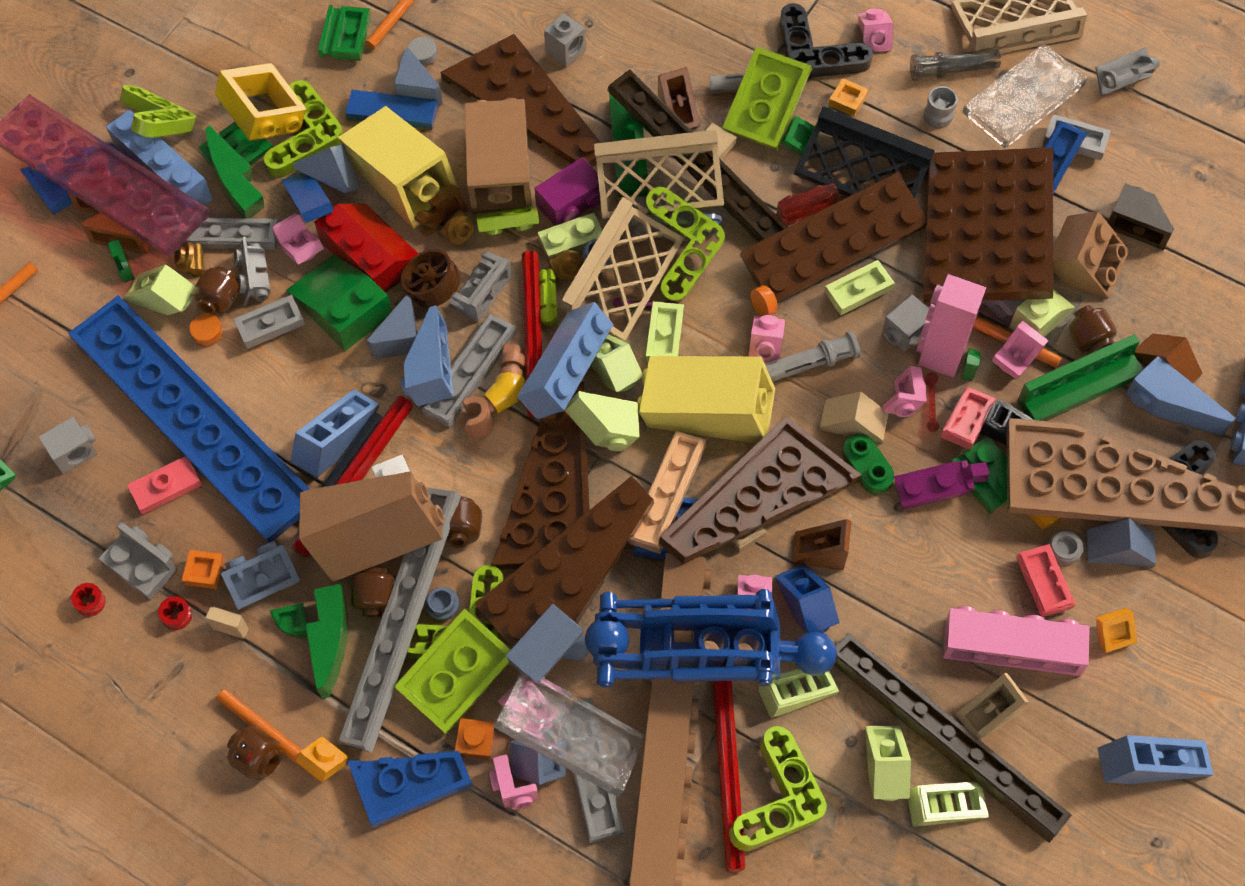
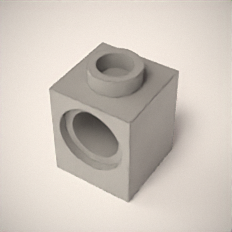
[544,13,586,68]
[882,294,929,352]
[39,417,97,474]

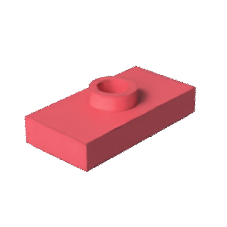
[940,386,996,450]
[127,456,202,515]
[1016,544,1076,617]

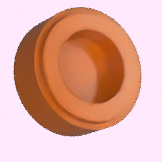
[750,285,778,316]
[190,313,223,346]

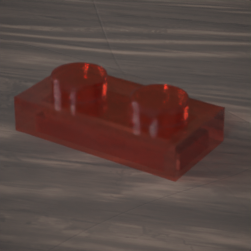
[776,182,839,226]

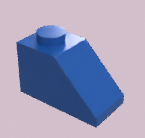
[775,564,840,633]

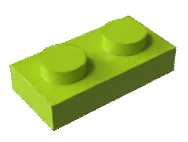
[476,205,539,235]

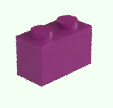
[534,157,601,226]

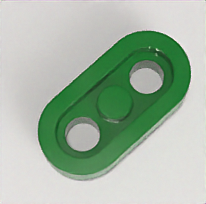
[842,434,894,495]

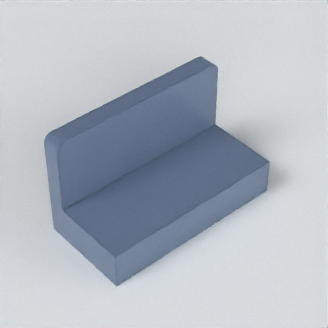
[506,604,583,683]

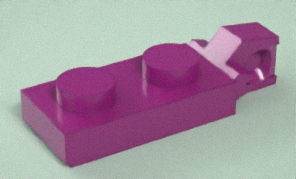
[894,460,989,510]

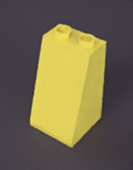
[338,106,458,229]
[637,356,775,444]

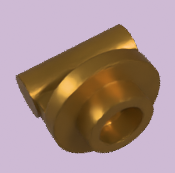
[438,210,474,244]
[174,241,205,276]
[548,250,583,281]

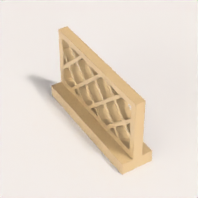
[951,0,1087,59]
[594,130,724,219]
[558,197,684,342]

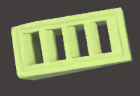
[758,668,839,718]
[907,782,989,827]

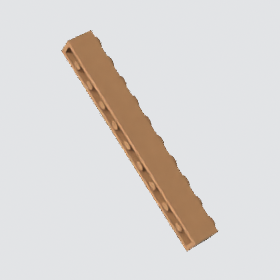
[630,553,712,886]

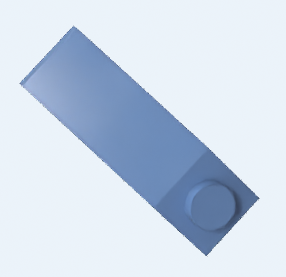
[401,305,453,407]
[1126,356,1235,436]
[291,389,379,477]
[1097,735,1214,784]

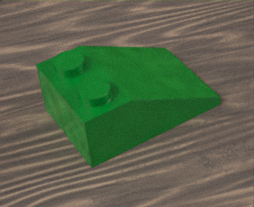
[286,254,392,351]

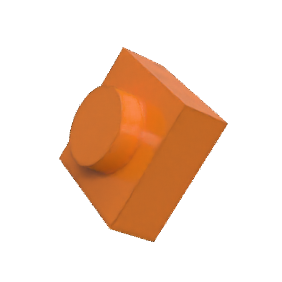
[181,550,225,589]
[455,718,496,760]

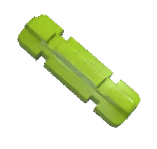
[539,269,558,327]

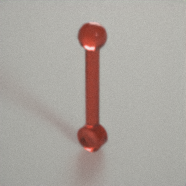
[925,372,939,432]

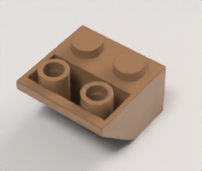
[1053,211,1129,299]

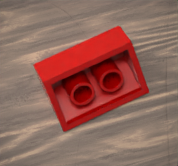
[314,203,419,293]

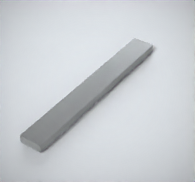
[338,487,461,753]

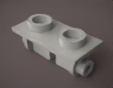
[1095,47,1160,95]
[233,237,271,306]

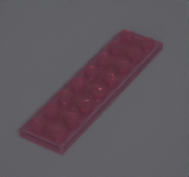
[0,94,211,257]

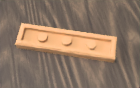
[629,430,706,554]

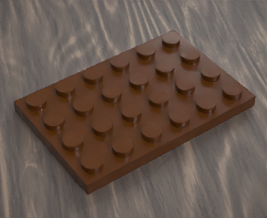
[923,147,1053,302]

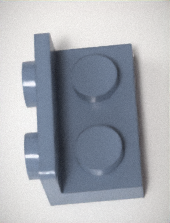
[221,541,300,610]

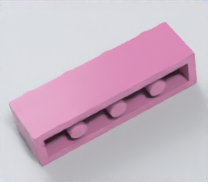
[916,274,986,378]
[943,606,1089,676]

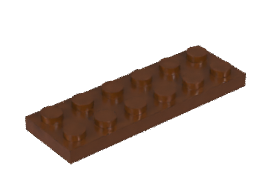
[740,172,927,303]

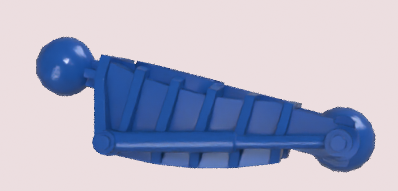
[585,589,837,688]

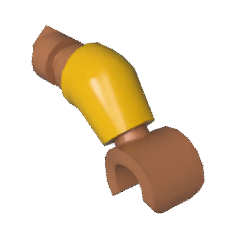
[462,344,525,440]

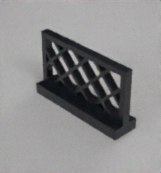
[794,106,935,199]

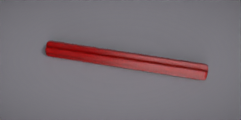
[522,250,542,418]
[292,396,413,557]
[713,681,746,872]

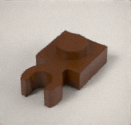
[414,184,468,236]

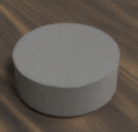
[408,37,437,66]
[1048,530,1083,566]

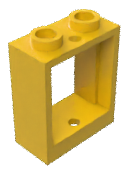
[214,63,307,141]

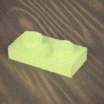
[537,212,603,259]
[824,260,895,315]
[646,301,684,362]

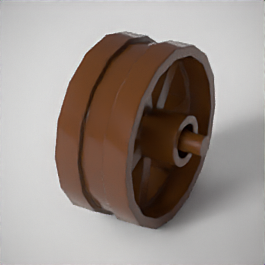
[401,249,461,308]

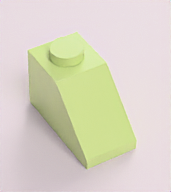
[124,264,195,316]
[1009,289,1076,337]
[590,334,644,392]
[565,391,639,451]
[865,725,911,801]

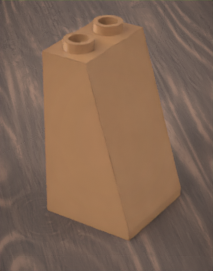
[465,98,532,214]
[299,471,445,582]

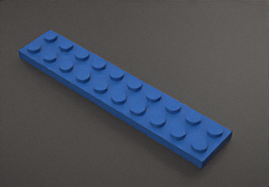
[68,295,310,543]

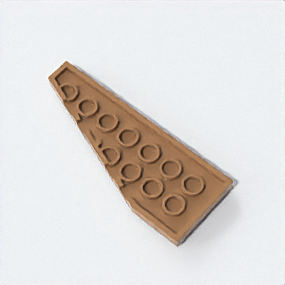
[1006,418,1245,533]

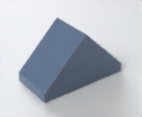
[394,48,443,107]
[293,145,360,193]
[367,296,417,359]
[1086,518,1156,566]

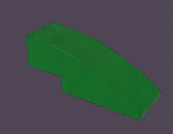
[205,125,264,218]
[306,584,348,699]

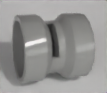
[924,86,958,128]

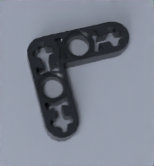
[780,3,873,78]
[1161,440,1218,558]

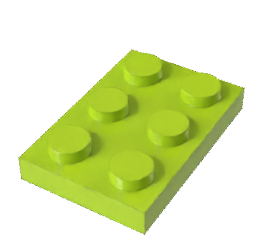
[722,46,812,151]
[394,608,511,734]

